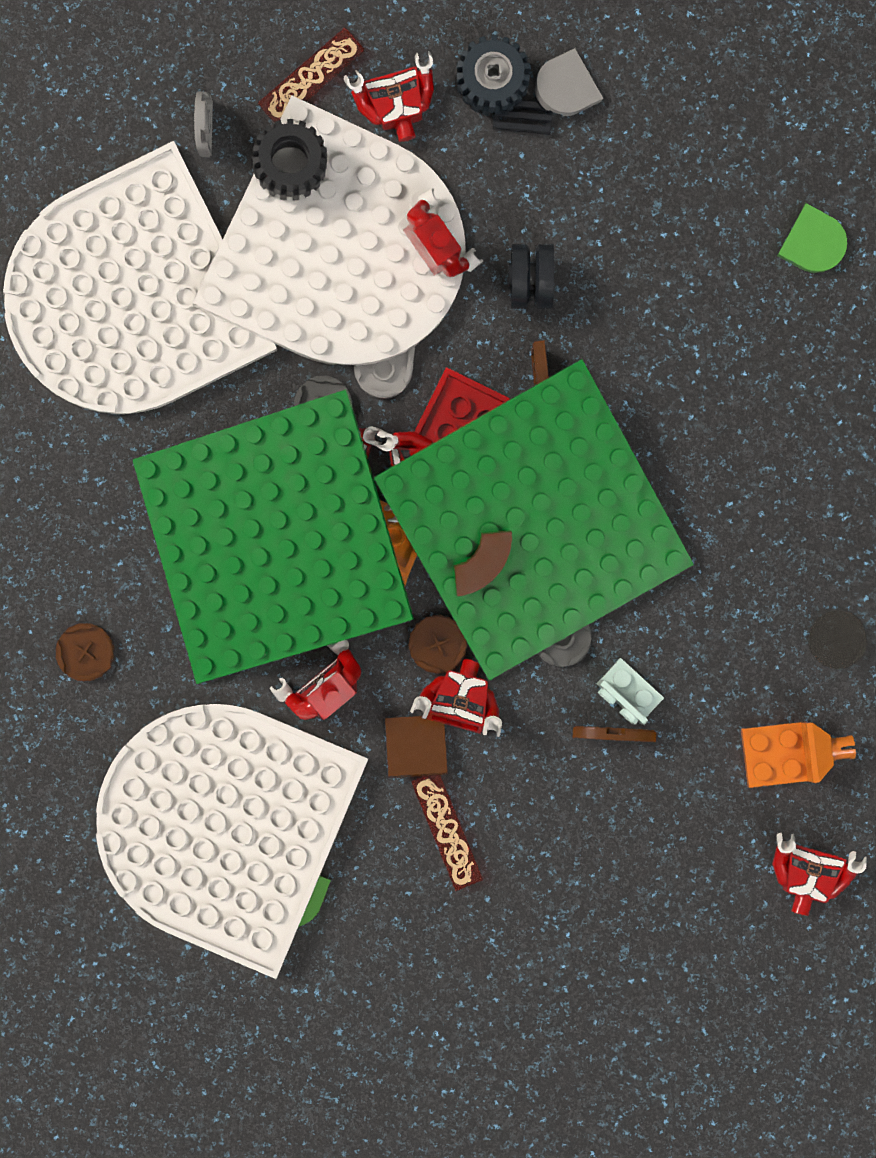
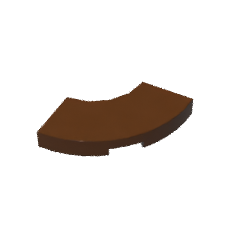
[454,530,512,596]
[572,726,656,742]

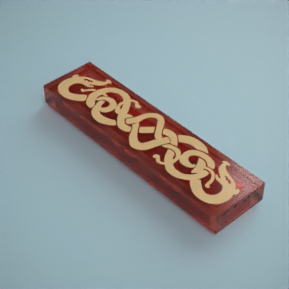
[258,27,364,123]
[411,775,483,891]

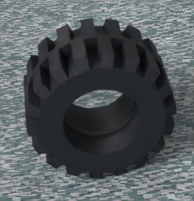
[253,119,327,201]

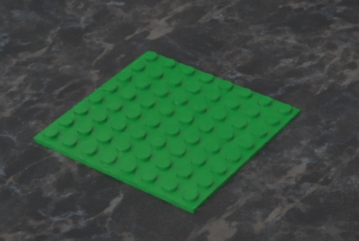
[373,359,694,680]
[133,389,414,684]

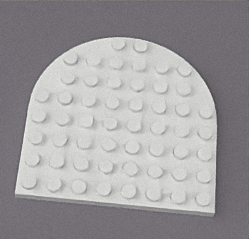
[192,96,466,366]
[3,141,277,414]
[96,704,368,979]

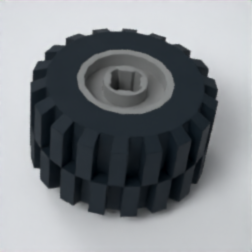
[457,35,530,116]

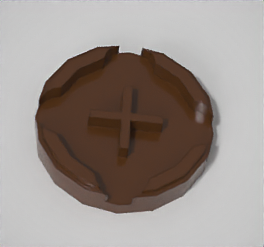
[408,615,467,673]
[56,623,115,681]

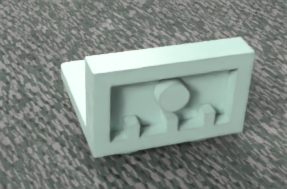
[596,658,664,725]

